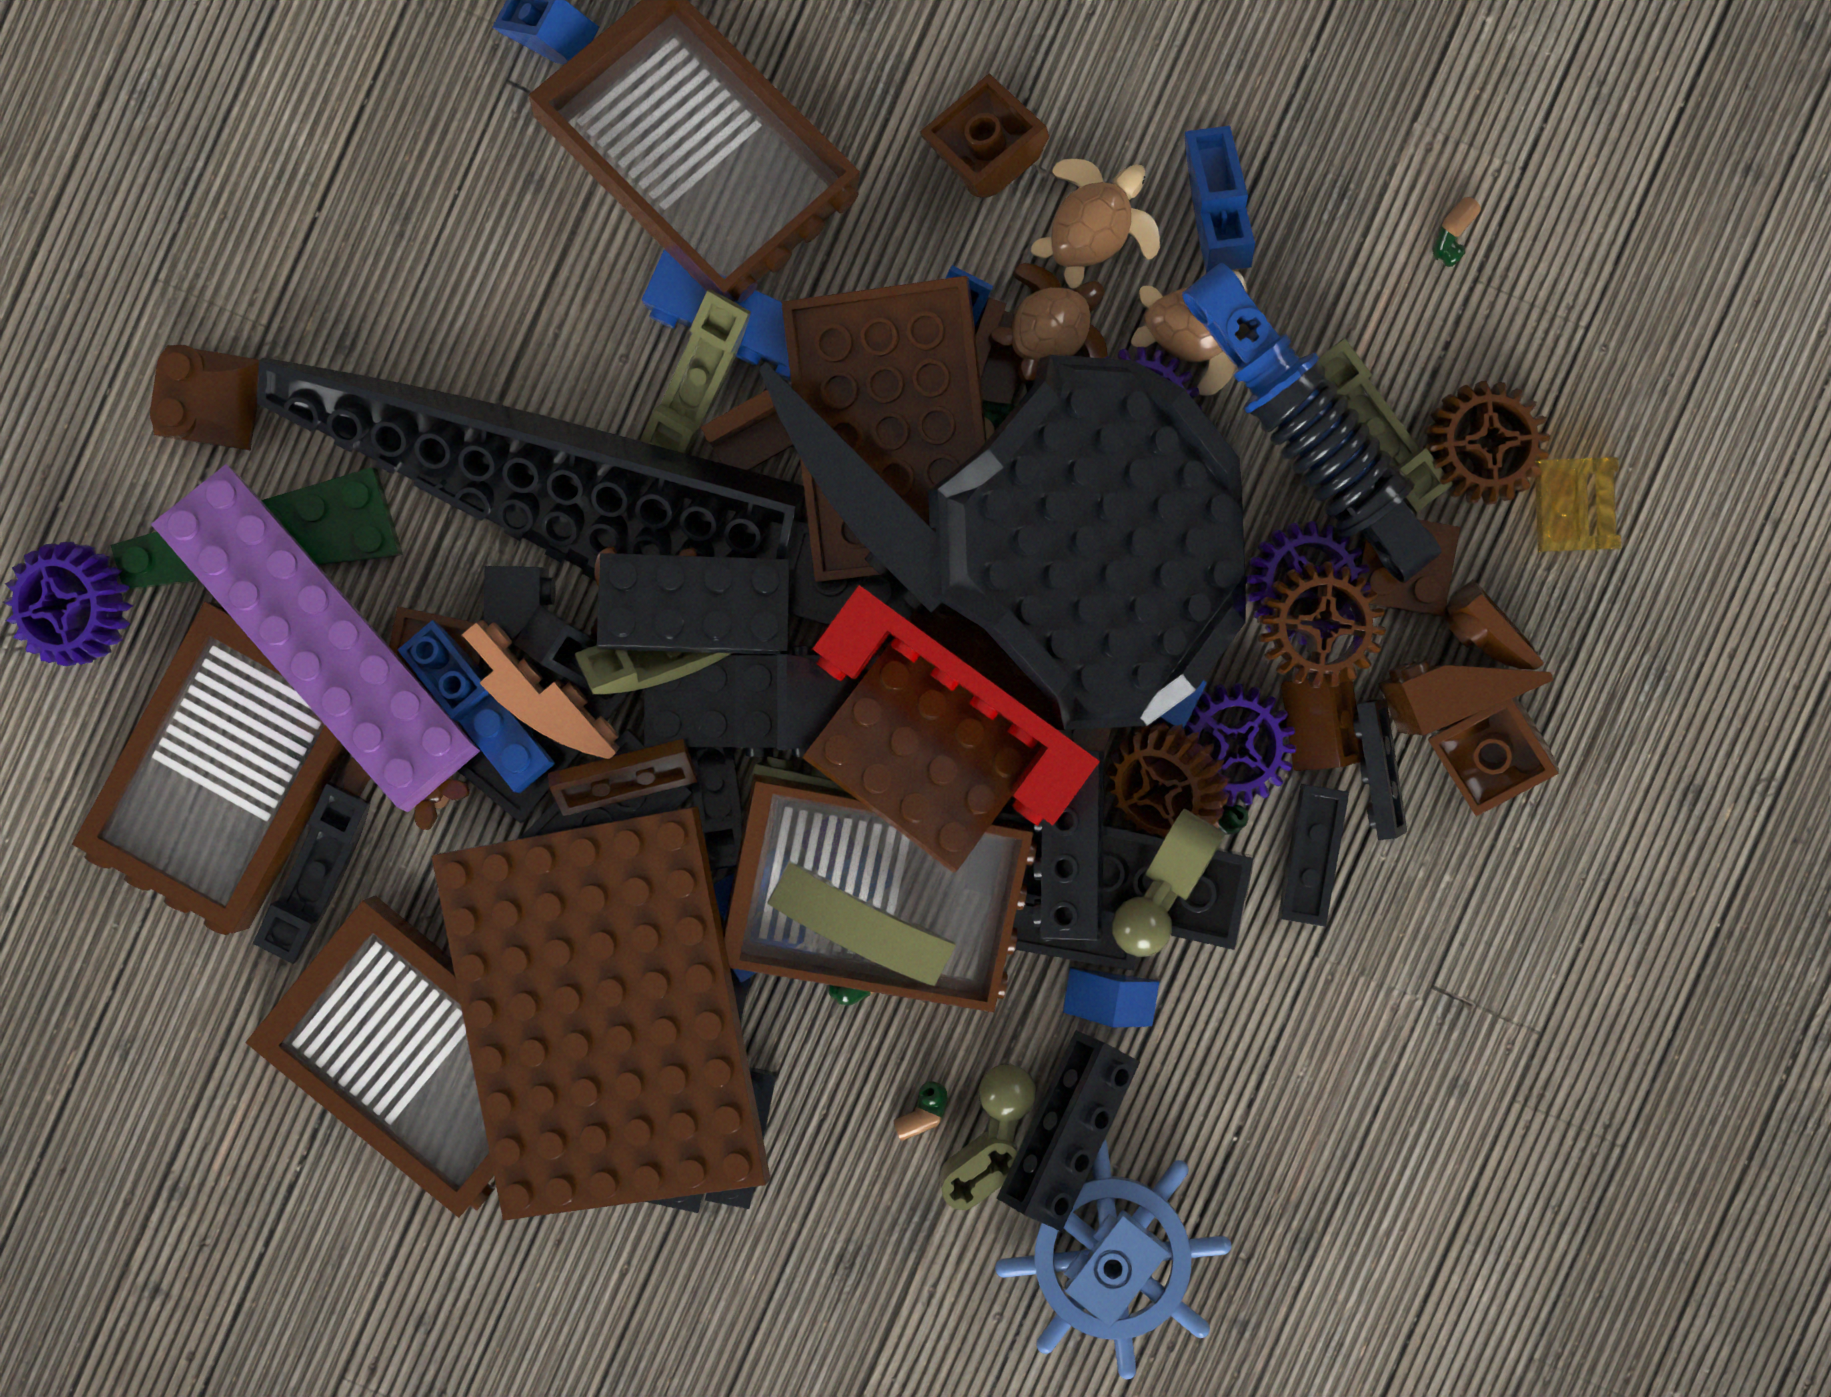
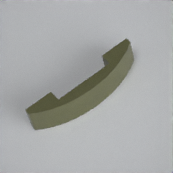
[640,288,751,454]
[1318,338,1453,513]
[575,645,732,694]
[767,860,956,986]

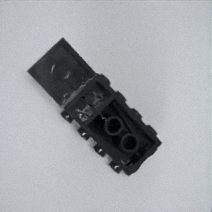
[644,646,887,757]

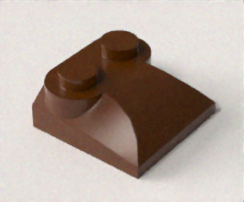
[920,73,1049,198]
[150,344,259,451]
[1445,579,1544,670]
[1428,697,1560,817]

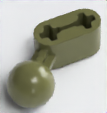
[1112,808,1226,957]
[940,1064,1036,1210]

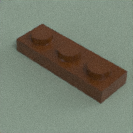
[548,739,697,816]

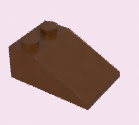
[1378,660,1554,736]

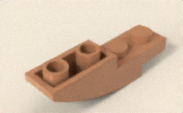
[462,620,619,759]

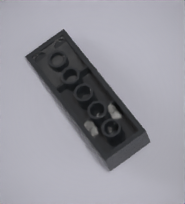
[759,362,947,616]
[964,804,1255,950]

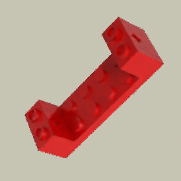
[812,585,1100,826]

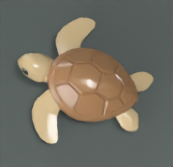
[1031,159,1160,290]
[1131,269,1249,396]

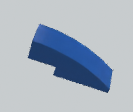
[1184,125,1255,273]

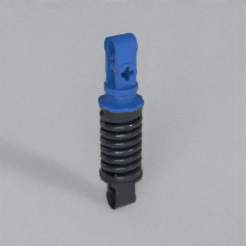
[1182,263,1442,583]

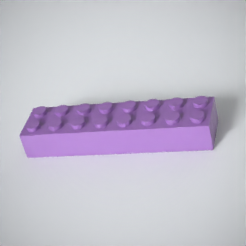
[151,464,480,812]

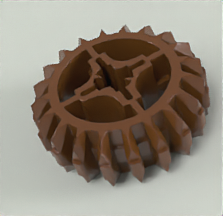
[1423,381,1551,505]
[1257,562,1386,688]
[1106,721,1230,839]

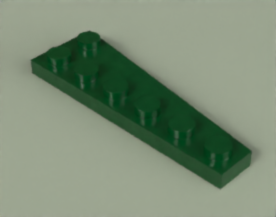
[110,467,403,590]

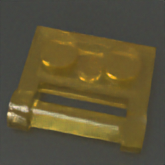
[1535,457,1622,552]

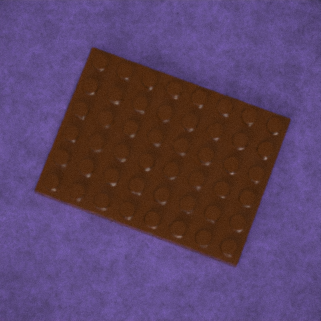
[432,806,771,1221]

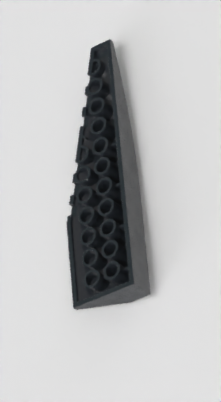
[257,358,805,581]

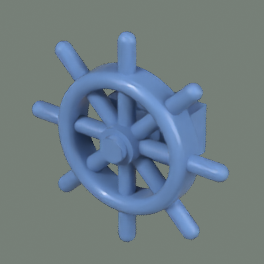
[995,1139,1231,1379]

